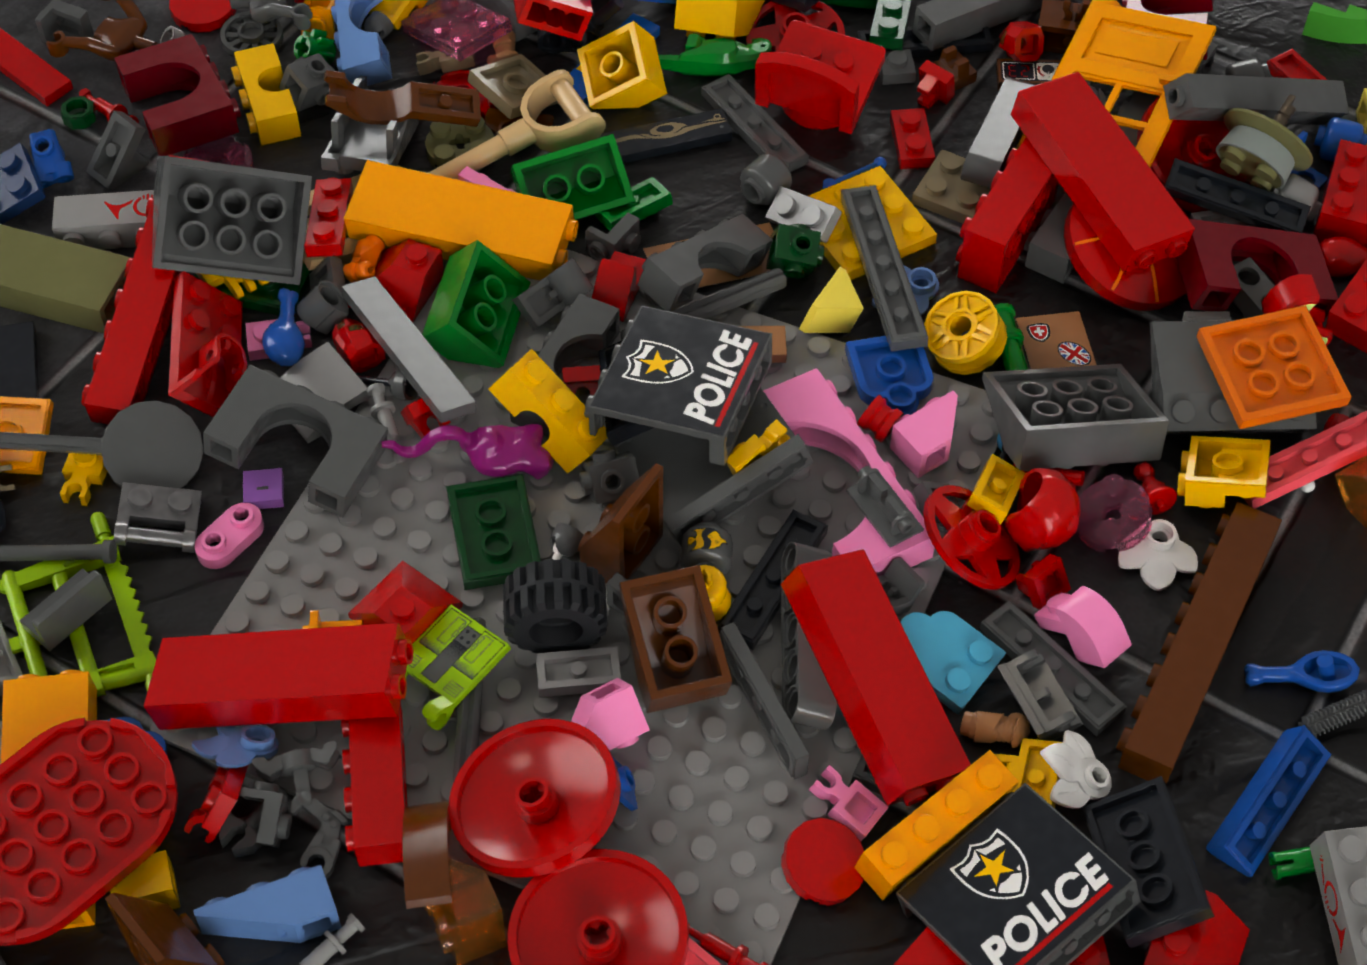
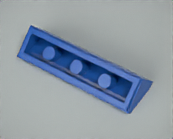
[1206,725,1332,877]

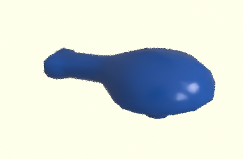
[262,288,305,366]
[1243,650,1360,693]

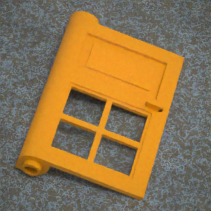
[1016,0,1216,167]

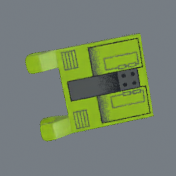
[405,604,511,730]

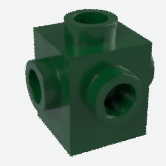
[766,223,824,279]

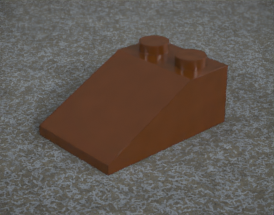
[578,463,663,583]
[619,565,733,713]
[105,893,225,965]

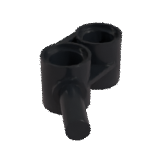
[537,0,624,54]

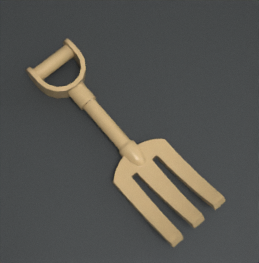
[303,69,606,270]

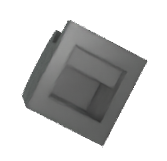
[1232,257,1275,318]

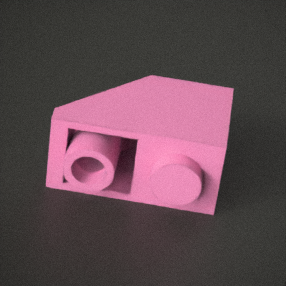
[890,390,958,478]
[571,678,650,751]

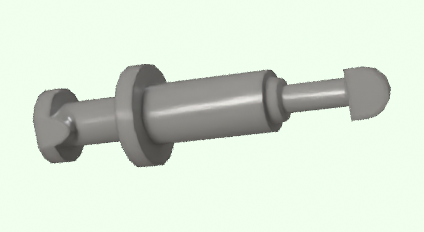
[367,383,407,463]
[299,913,365,965]

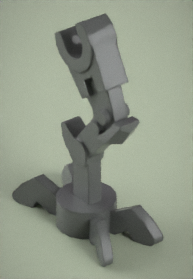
[252,741,349,879]

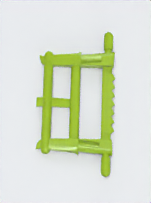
[0,511,156,697]

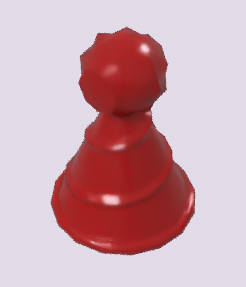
[1134,462,1177,515]

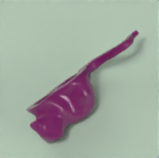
[382,424,555,480]

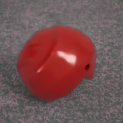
[1005,468,1081,552]

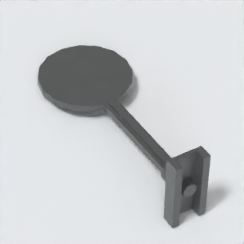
[0,400,204,489]

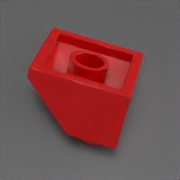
[347,239,444,323]
[348,560,463,644]

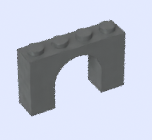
[203,365,388,518]

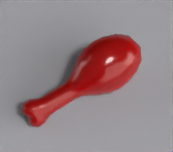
[1319,236,1367,278]

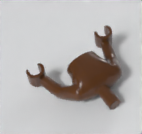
[46,0,158,61]

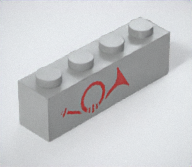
[52,190,154,250]
[1309,826,1367,965]

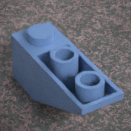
[193,865,342,943]

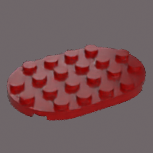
[0,717,178,946]

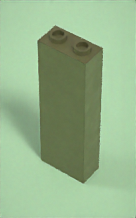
[0,224,132,334]

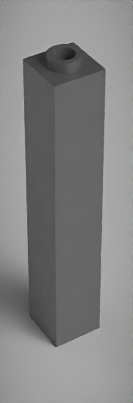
[912,0,1042,51]
[1163,73,1349,125]

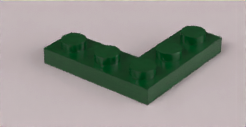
[819,0,913,50]

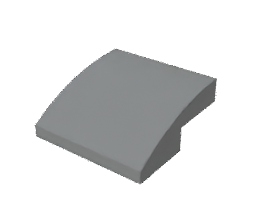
[280,342,370,443]

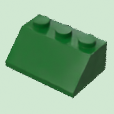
[511,134,635,220]
[422,240,531,368]

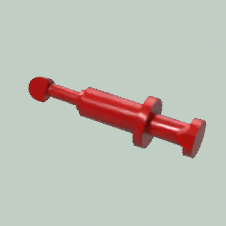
[79,88,139,123]
[688,923,769,965]

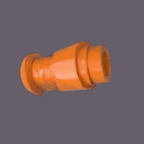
[343,234,385,283]

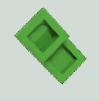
[1302,2,1367,44]

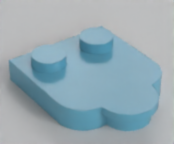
[900,611,1007,715]

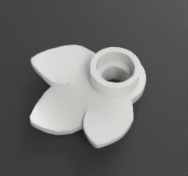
[1118,519,1198,591]
[1040,730,1112,809]

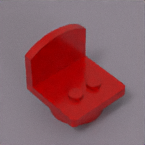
[755,20,886,135]

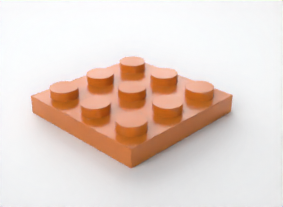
[1196,305,1352,430]

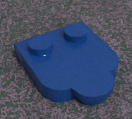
[845,336,933,415]

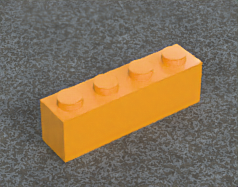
[854,750,1019,901]

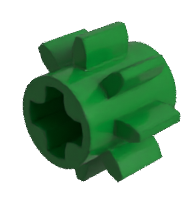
[294,28,336,65]

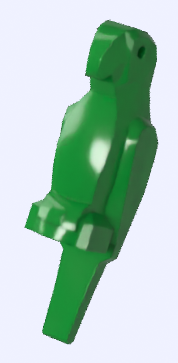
[658,34,772,78]

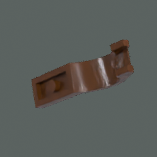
[324,70,481,127]

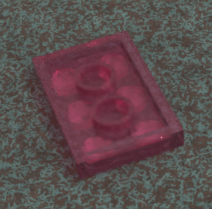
[401,0,513,62]

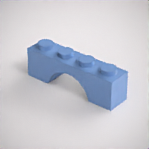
[331,0,392,86]

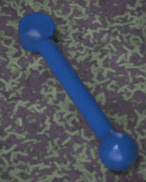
[823,157,887,189]

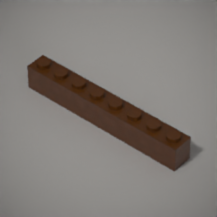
[1116,502,1282,784]

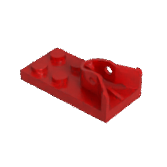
[168,271,247,417]

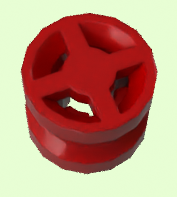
[857,394,904,443]

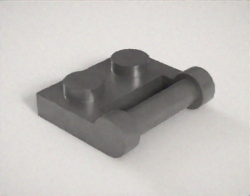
[113,482,202,553]

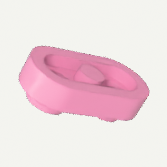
[194,503,264,569]

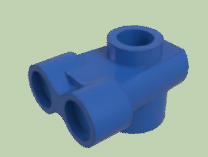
[29,129,75,188]

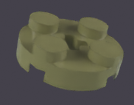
[425,117,494,172]

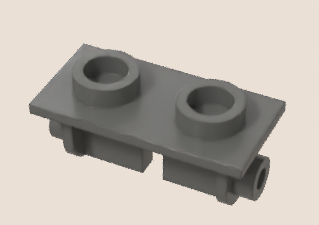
[846,466,924,548]

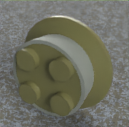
[1216,95,1313,192]

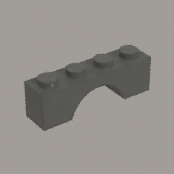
[638,213,773,312]
[510,294,620,437]

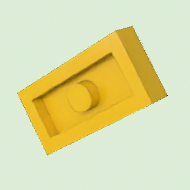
[966,454,1026,525]

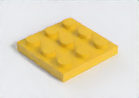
[809,166,937,280]

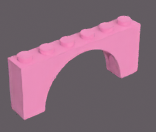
[763,368,934,577]

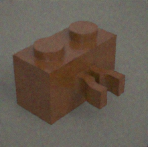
[1038,0,1090,54]

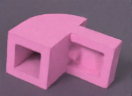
[1034,586,1132,668]

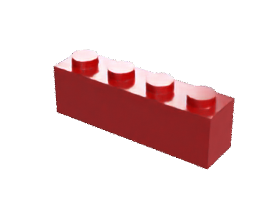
[341,701,408,867]

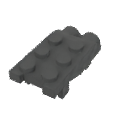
[321,76,420,174]

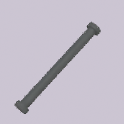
[0,540,117,564]

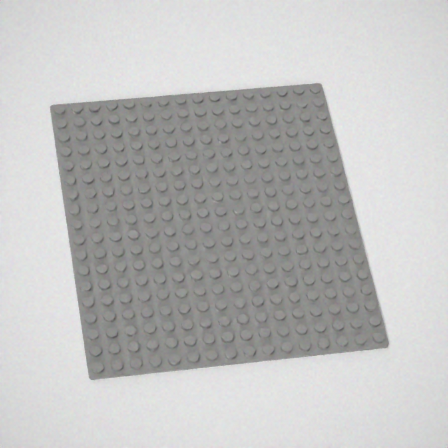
[150,249,999,965]

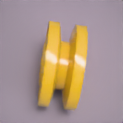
[924,291,1007,375]

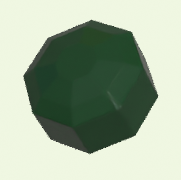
[61,96,96,130]

